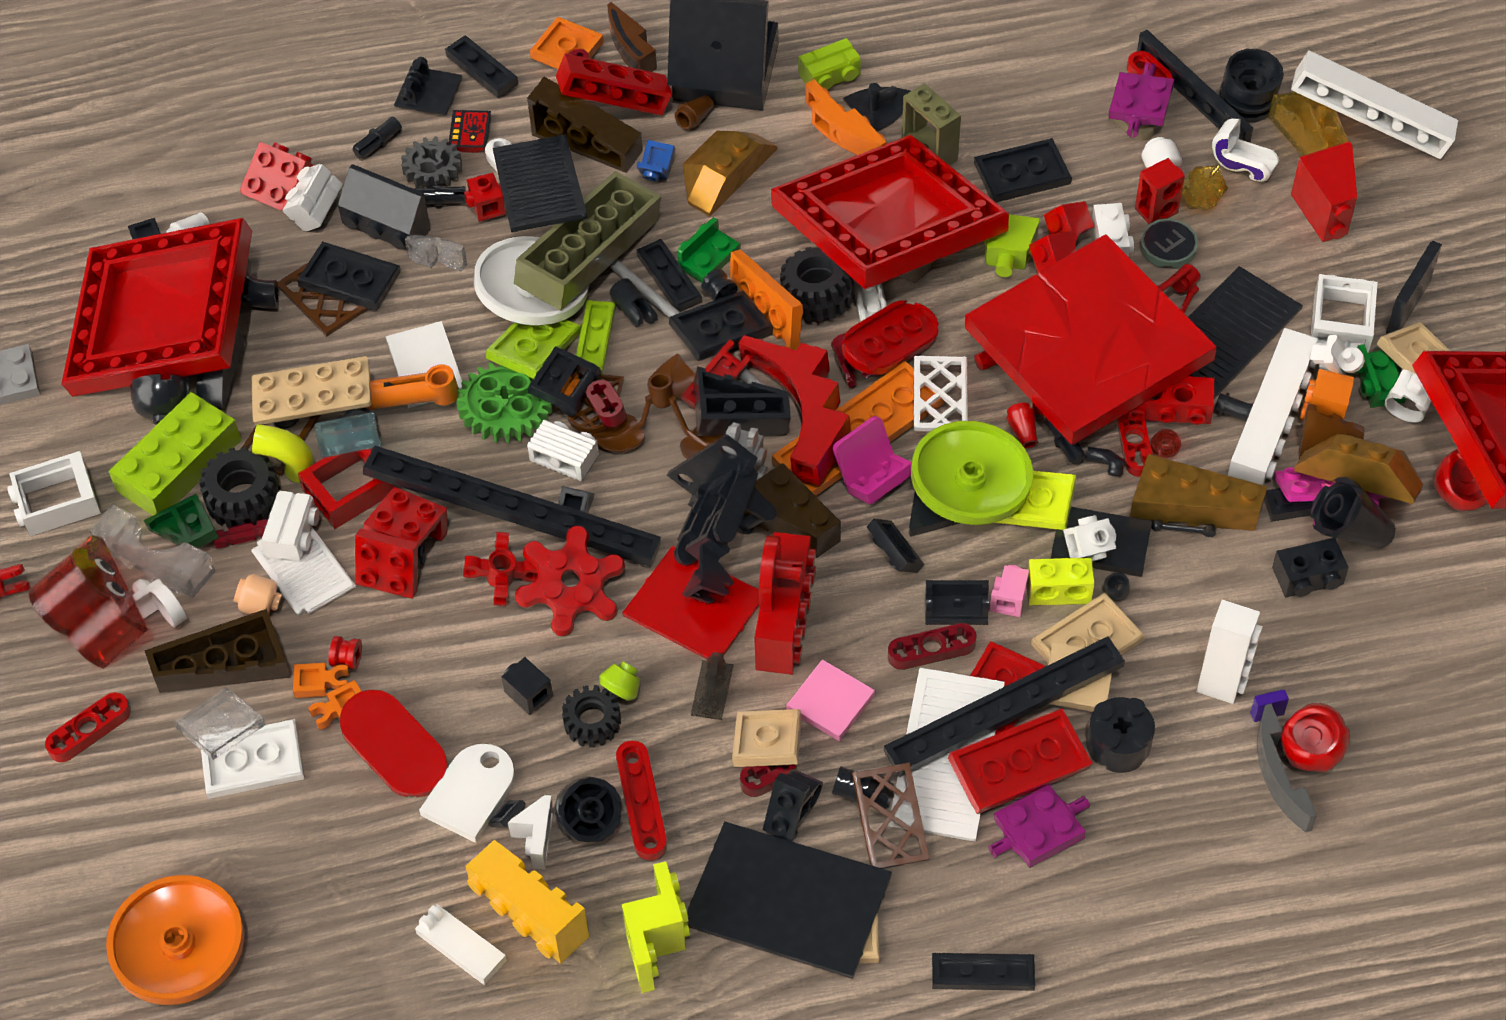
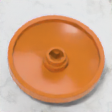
[106,875,244,1005]

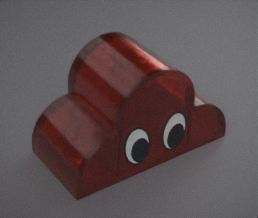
[29,535,148,669]

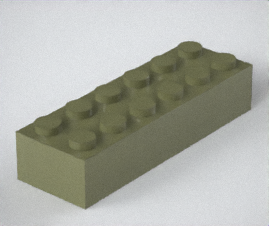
[514,171,661,311]

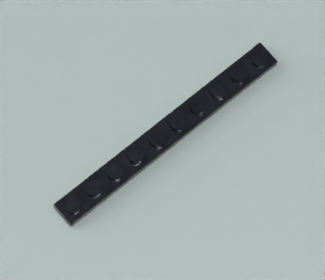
[363,445,661,567]

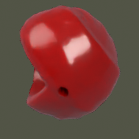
[1433,449,1488,511]
[1281,703,1350,772]

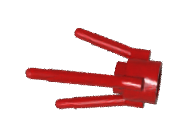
[1158,264,1201,314]

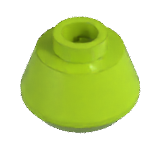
[599,661,641,701]

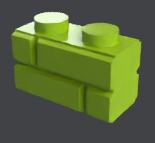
[798,38,861,90]

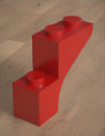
[1029,201,1094,273]

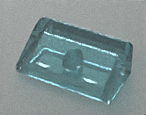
[315,412,380,457]

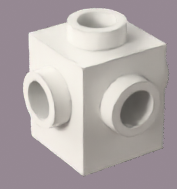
[1063,515,1116,561]

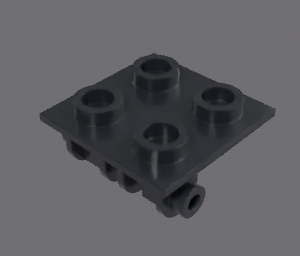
[394,57,462,116]

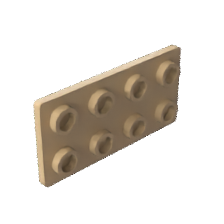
[252,356,372,425]

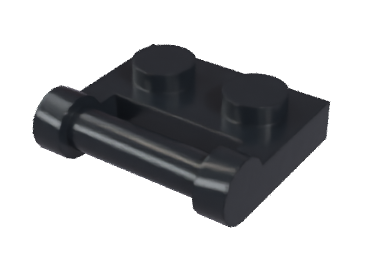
[528,346,602,416]

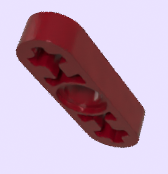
[888,623,977,670]

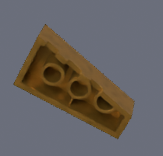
[1130,454,1267,531]

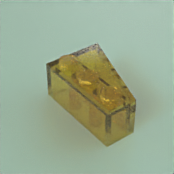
[1268,92,1349,156]

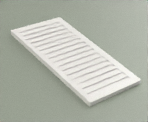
[888,668,1004,842]

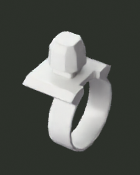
[1385,369,1431,423]
[132,578,187,628]

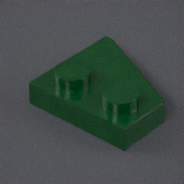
[144,494,219,552]

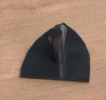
[843,83,911,132]

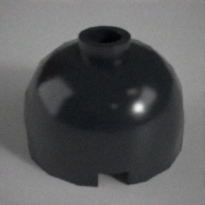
[130,374,190,425]
[554,776,622,843]

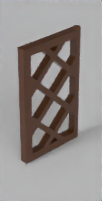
[277,263,368,337]
[852,762,930,869]

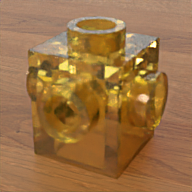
[1182,165,1228,210]

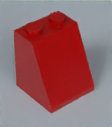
[1291,141,1357,242]

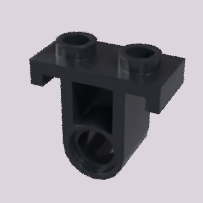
[762,768,823,842]

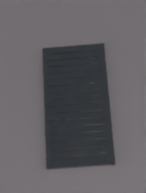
[492,134,588,233]
[1188,266,1303,399]

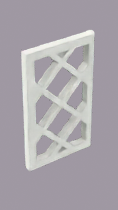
[914,356,968,431]

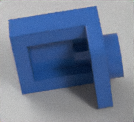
[637,140,676,181]

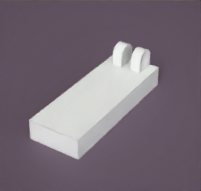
[415,904,507,985]

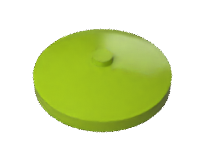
[911,421,1033,525]

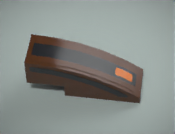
[607,2,657,72]

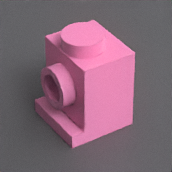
[990,565,1029,617]

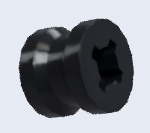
[701,269,738,301]

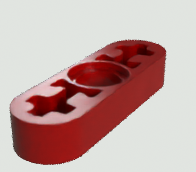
[1116,415,1152,477]
[45,692,131,762]

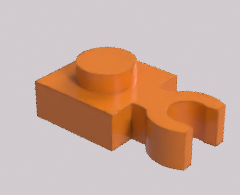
[293,663,349,698]
[308,680,361,730]

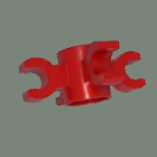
[463,532,537,606]

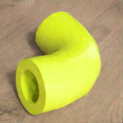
[252,424,314,483]

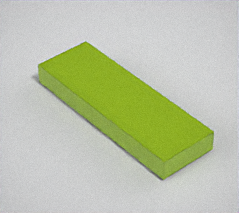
[576,300,616,374]

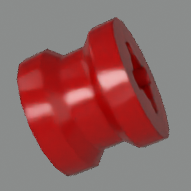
[328,635,362,670]

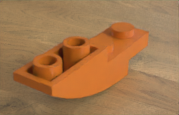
[805,79,887,155]

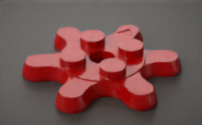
[515,526,625,637]

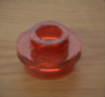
[1151,429,1181,458]

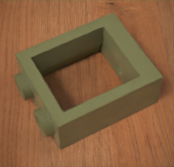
[902,83,961,165]

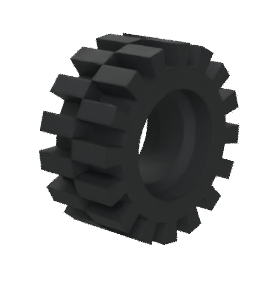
[562,685,621,748]

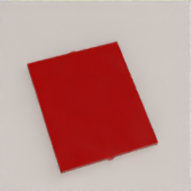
[622,546,759,665]

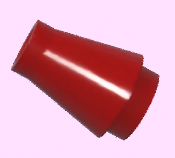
[1006,402,1039,449]

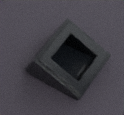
[558,486,594,513]

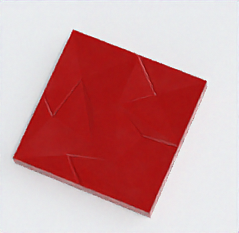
[771,135,1009,289]
[61,218,253,397]
[965,234,1216,445]
[1412,351,1506,509]

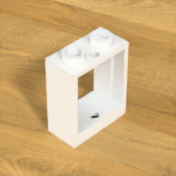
[1310,274,1378,353]
[7,451,101,536]

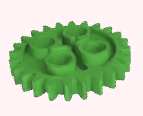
[457,362,552,443]

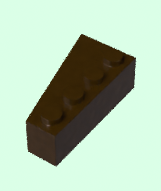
[527,76,643,173]
[144,609,290,693]

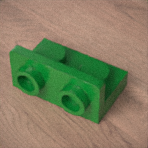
[677,217,741,283]
[1354,344,1406,408]

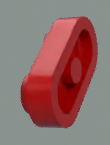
[1127,51,1172,79]

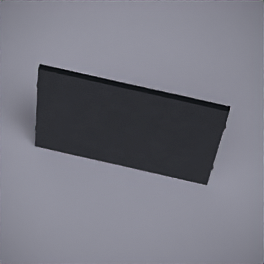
[687,821,892,979]

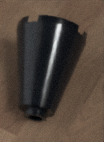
[1311,477,1396,549]

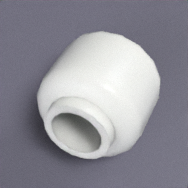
[1141,137,1182,168]

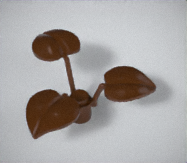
[591,353,724,459]

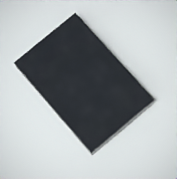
[974,138,1072,203]
[297,241,400,311]
[1386,241,1442,334]
[669,290,773,361]
[1051,507,1152,577]

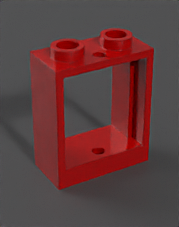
[298,438,394,530]

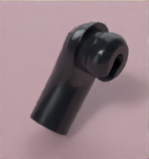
[1086,446,1126,477]

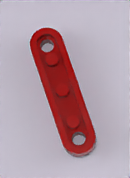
[616,740,667,860]

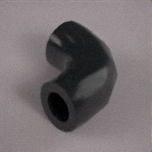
[241,258,279,309]

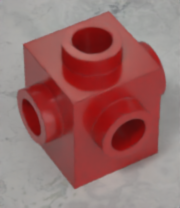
[464,172,505,222]

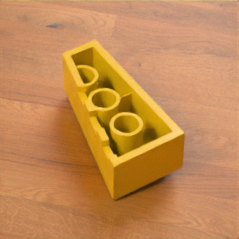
[465,840,589,964]

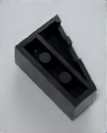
[693,366,791,436]

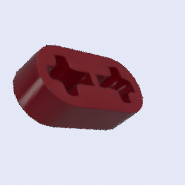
[586,380,627,427]
[740,764,797,797]

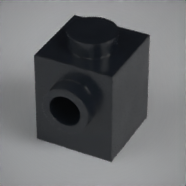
[501,657,553,715]

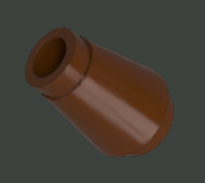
[675,95,714,130]

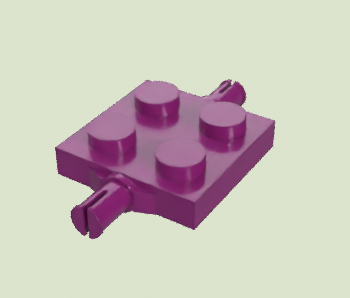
[1109,63,1174,138]
[988,784,1090,868]

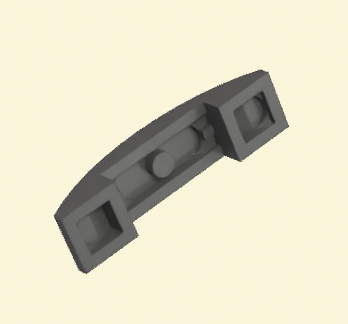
[1257,704,1317,832]

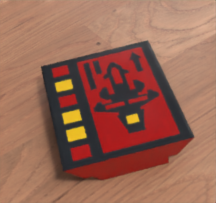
[449,110,491,153]

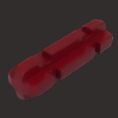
[213,519,268,548]

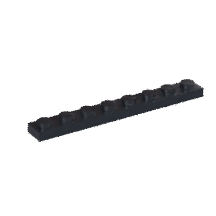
[884,636,1125,777]

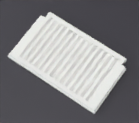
[251,527,356,615]

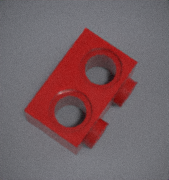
[1135,158,1185,224]

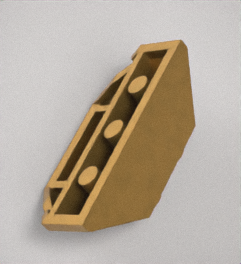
[683,130,777,217]
[1294,434,1423,504]

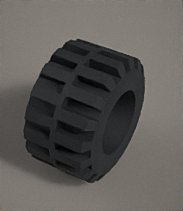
[780,247,855,322]
[199,447,281,528]

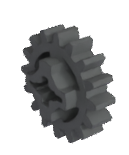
[401,136,462,188]

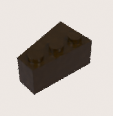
[745,463,841,558]

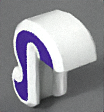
[1212,119,1279,182]

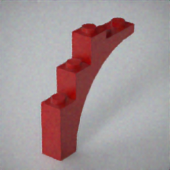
[739,335,851,486]

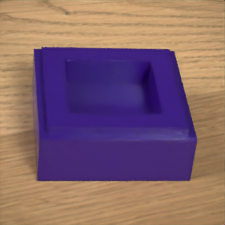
[1250,689,1289,722]

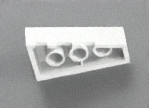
[1197,600,1263,704]

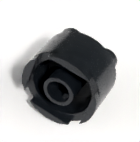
[1086,697,1155,773]

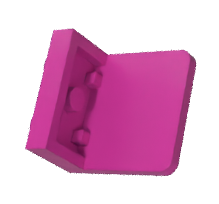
[833,416,912,505]

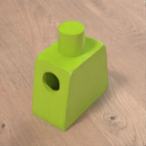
[984,214,1040,277]

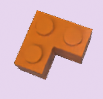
[1300,369,1354,420]

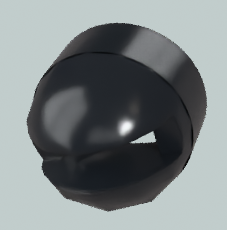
[1104,573,1130,600]

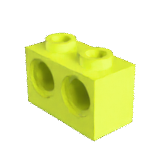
[1027,558,1094,606]

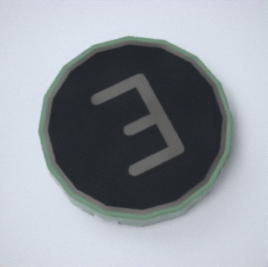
[1141,219,1198,268]

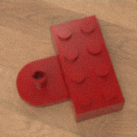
[754,532,816,675]

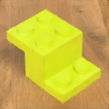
[622,861,690,993]

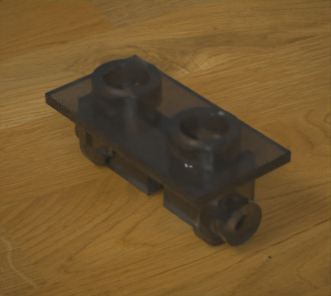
[691,652,734,720]

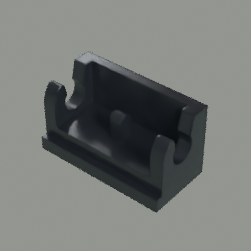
[925,580,989,625]

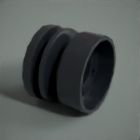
[1218,48,1284,123]

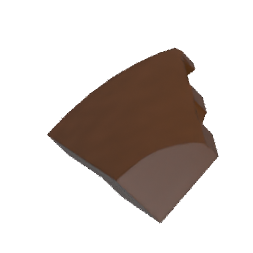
[1299,404,1364,459]

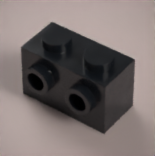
[1272,538,1349,598]

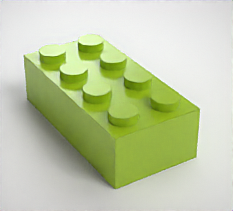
[109,392,241,516]

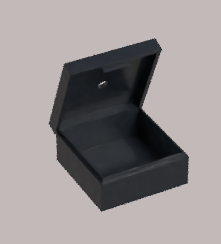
[667,0,779,111]

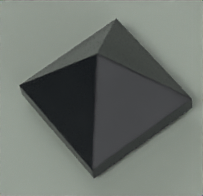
[488,800,526,828]

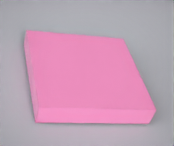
[786,660,875,742]

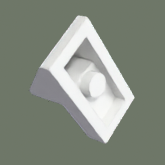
[508,795,554,869]

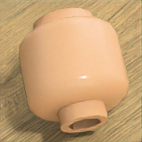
[233,574,282,614]

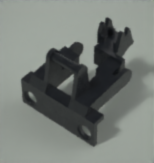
[667,434,777,604]

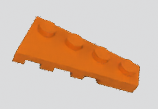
[730,249,803,350]

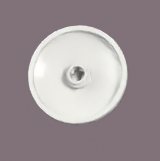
[474,236,589,325]

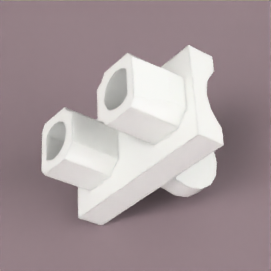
[1311,335,1365,375]

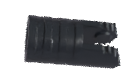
[609,278,658,327]
[832,766,894,809]

